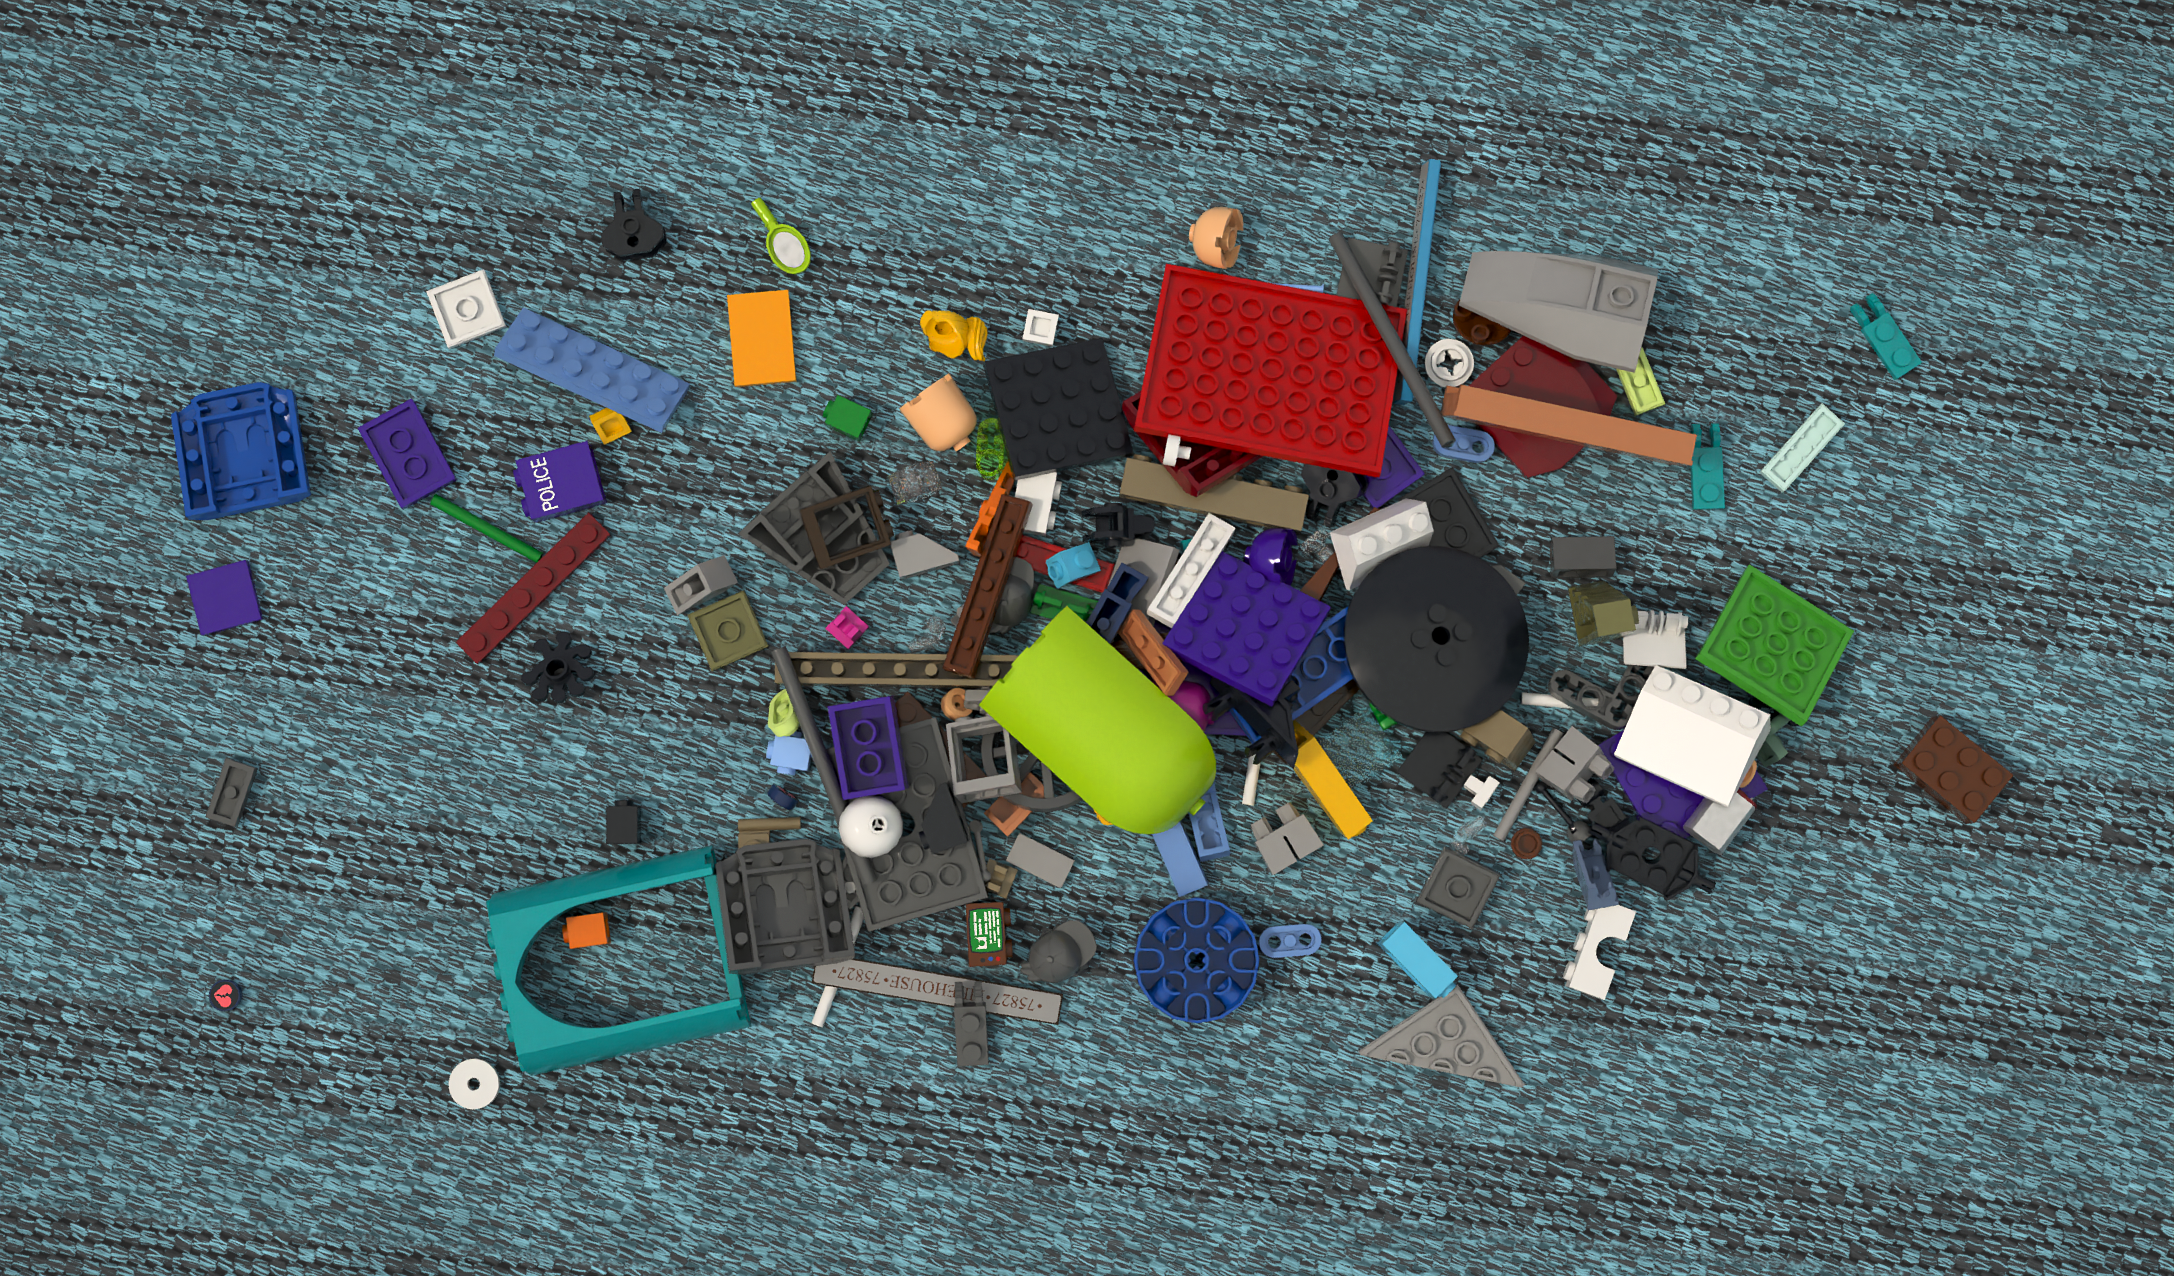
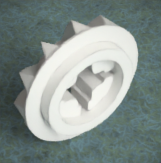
[1425,339,1474,387]

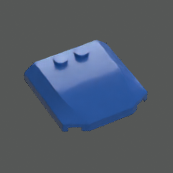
[171,382,311,520]

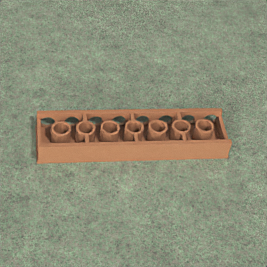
[1440,385,1697,466]

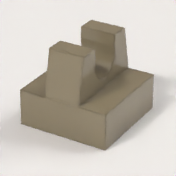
[985,858,1018,899]

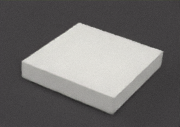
[426,269,507,349]

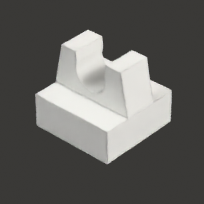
[1023,309,1059,347]
[1464,775,1500,811]

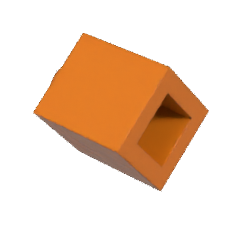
[562,912,611,949]

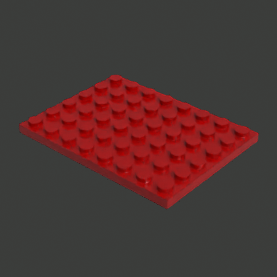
[1134,264,1407,478]

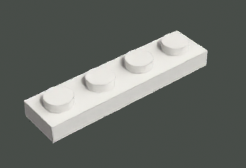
[1147,513,1236,628]

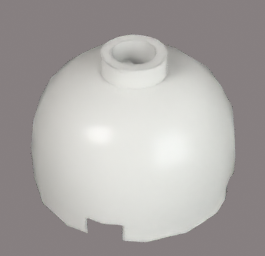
[839,795,903,858]

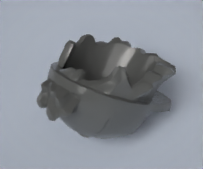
[990,557,1038,635]
[1020,920,1097,983]

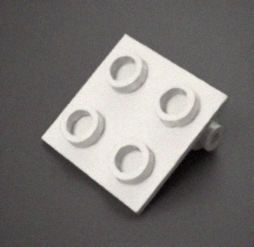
[1623,610,1688,669]

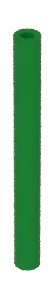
[430,494,544,563]

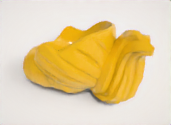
[920,310,987,362]

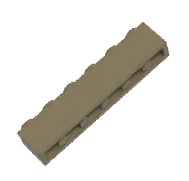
[1119,455,1309,534]

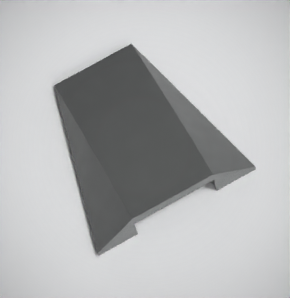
[738,451,890,605]

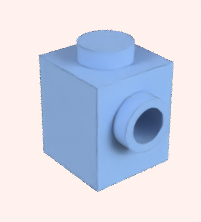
[766,731,812,776]

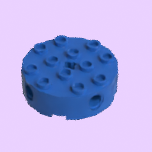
[1133,897,1259,1023]

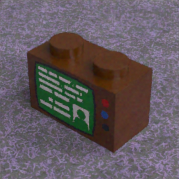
[966,902,1013,967]

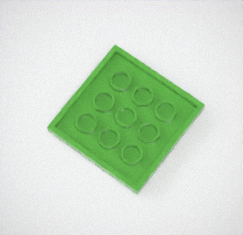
[1695,564,1854,727]

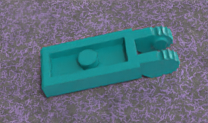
[1850,293,1922,380]
[1690,423,1725,510]

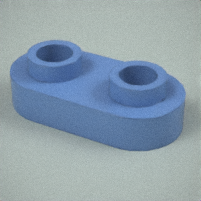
[1432,425,1495,463]
[1259,924,1321,958]

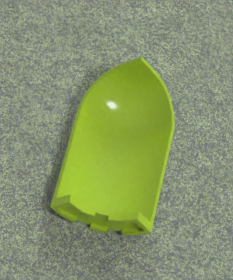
[979,606,1216,834]

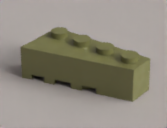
[1567,581,1639,647]

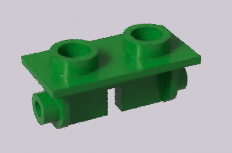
[1030,584,1098,622]

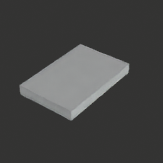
[1108,538,1180,626]

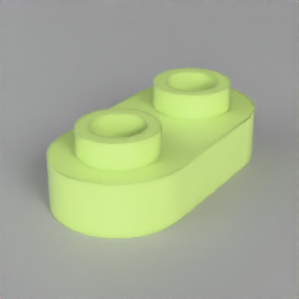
[768,689,799,737]

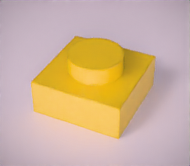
[589,408,632,445]

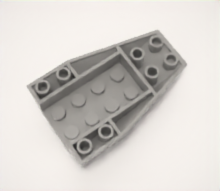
[1459,251,1658,373]

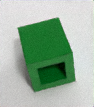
[823,395,873,442]

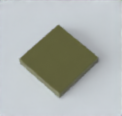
[687,590,769,672]

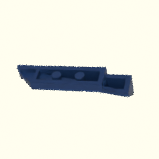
[1086,562,1149,645]

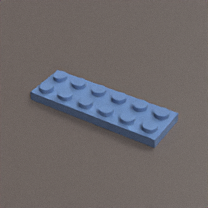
[494,307,690,433]

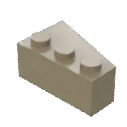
[1457,709,1536,772]

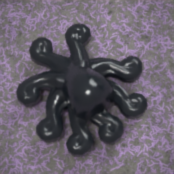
[521,631,594,703]

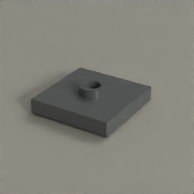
[1416,845,1501,929]

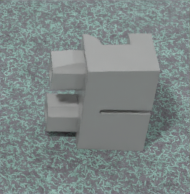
[1535,726,1614,803]
[1250,802,1324,876]

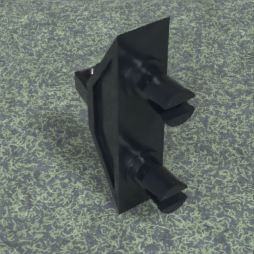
[1203,676,1300,769]

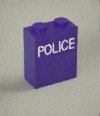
[513,441,607,523]

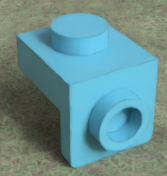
[1046,542,1101,588]

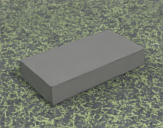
[1006,833,1075,888]

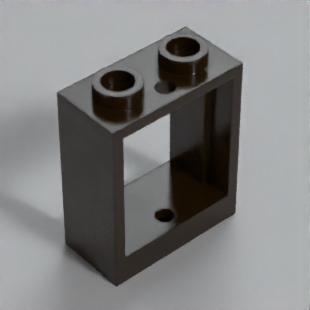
[799,485,894,569]

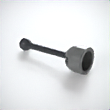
[1535,781,1592,844]

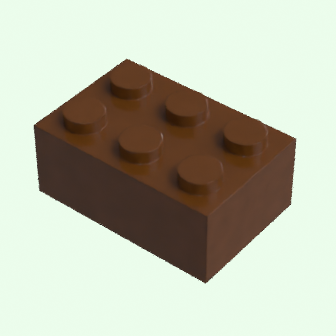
[1893,715,2013,824]

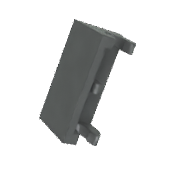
[1550,536,1616,578]

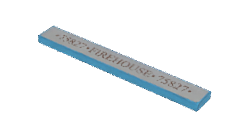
[1393,159,1441,405]

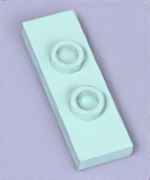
[1759,404,1845,493]

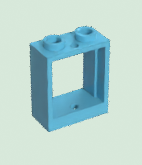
[1377,922,1458,999]

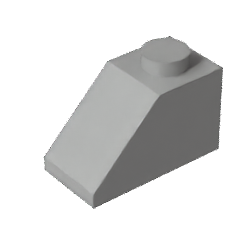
[890,531,960,580]
[664,555,738,615]

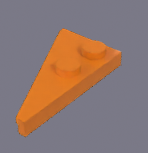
[965,461,1015,558]

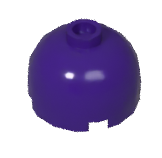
[1245,528,1298,586]

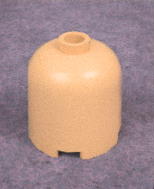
[899,373,977,451]

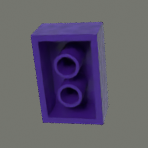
[827,695,909,800]

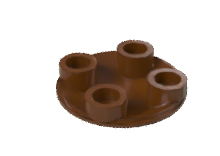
[1453,300,1511,345]

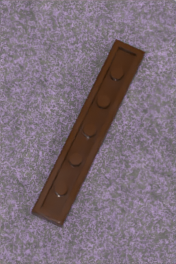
[943,494,1033,679]

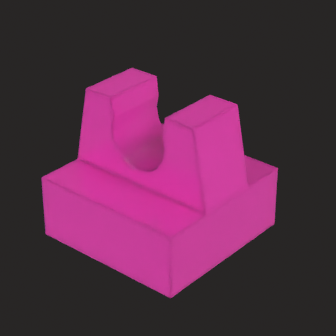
[825,606,869,650]

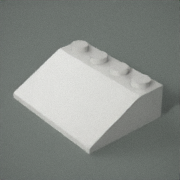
[1614,665,1771,807]

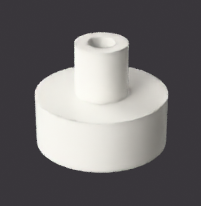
[1163,434,1191,467]

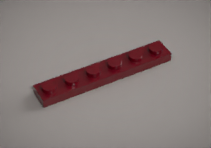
[456,512,611,665]

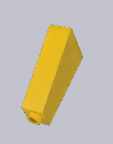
[1292,720,1373,840]

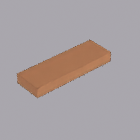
[1118,609,1189,696]

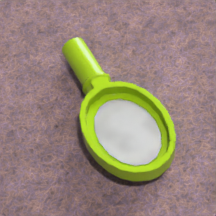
[751,197,811,275]

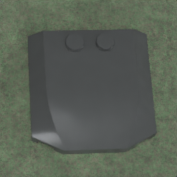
[714,839,855,975]

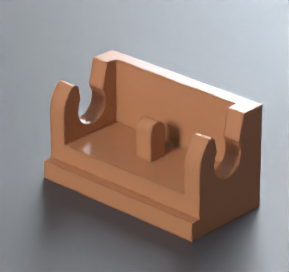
[984,772,1045,837]

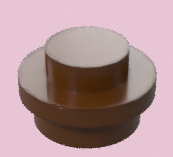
[1511,828,1542,859]

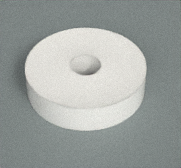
[449,1058,500,1109]

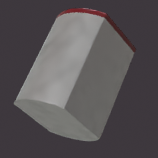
[1683,789,1757,855]

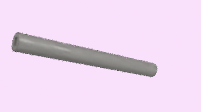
[1493,728,1563,842]

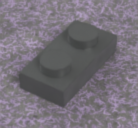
[205,758,258,827]

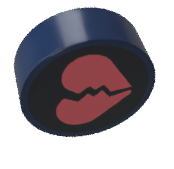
[767,783,799,810]
[209,980,243,1011]

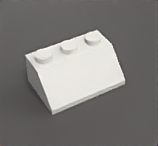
[1330,498,1434,590]

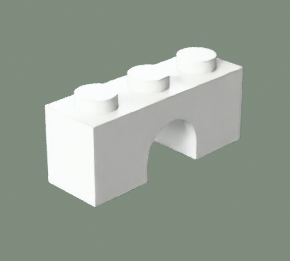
[1563,905,1636,1000]

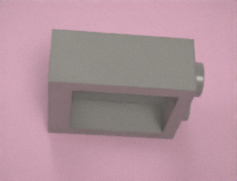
[946,713,1022,803]

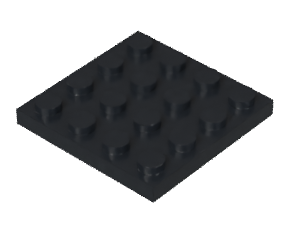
[983,338,1134,481]

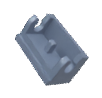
[1573,839,1619,911]

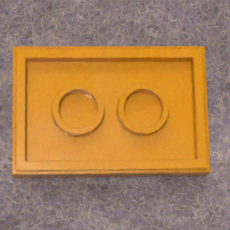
[727,290,797,387]

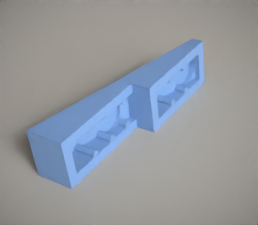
[1189,782,1230,862]

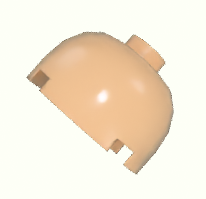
[1189,207,1244,269]

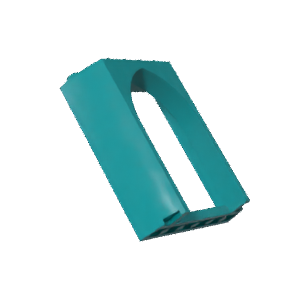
[486,845,752,1076]

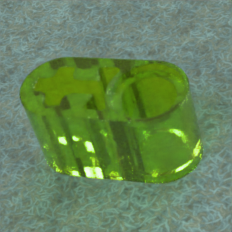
[976,418,1005,480]

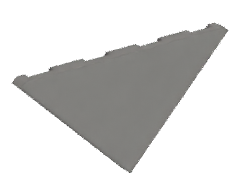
[1358,984,1525,1088]

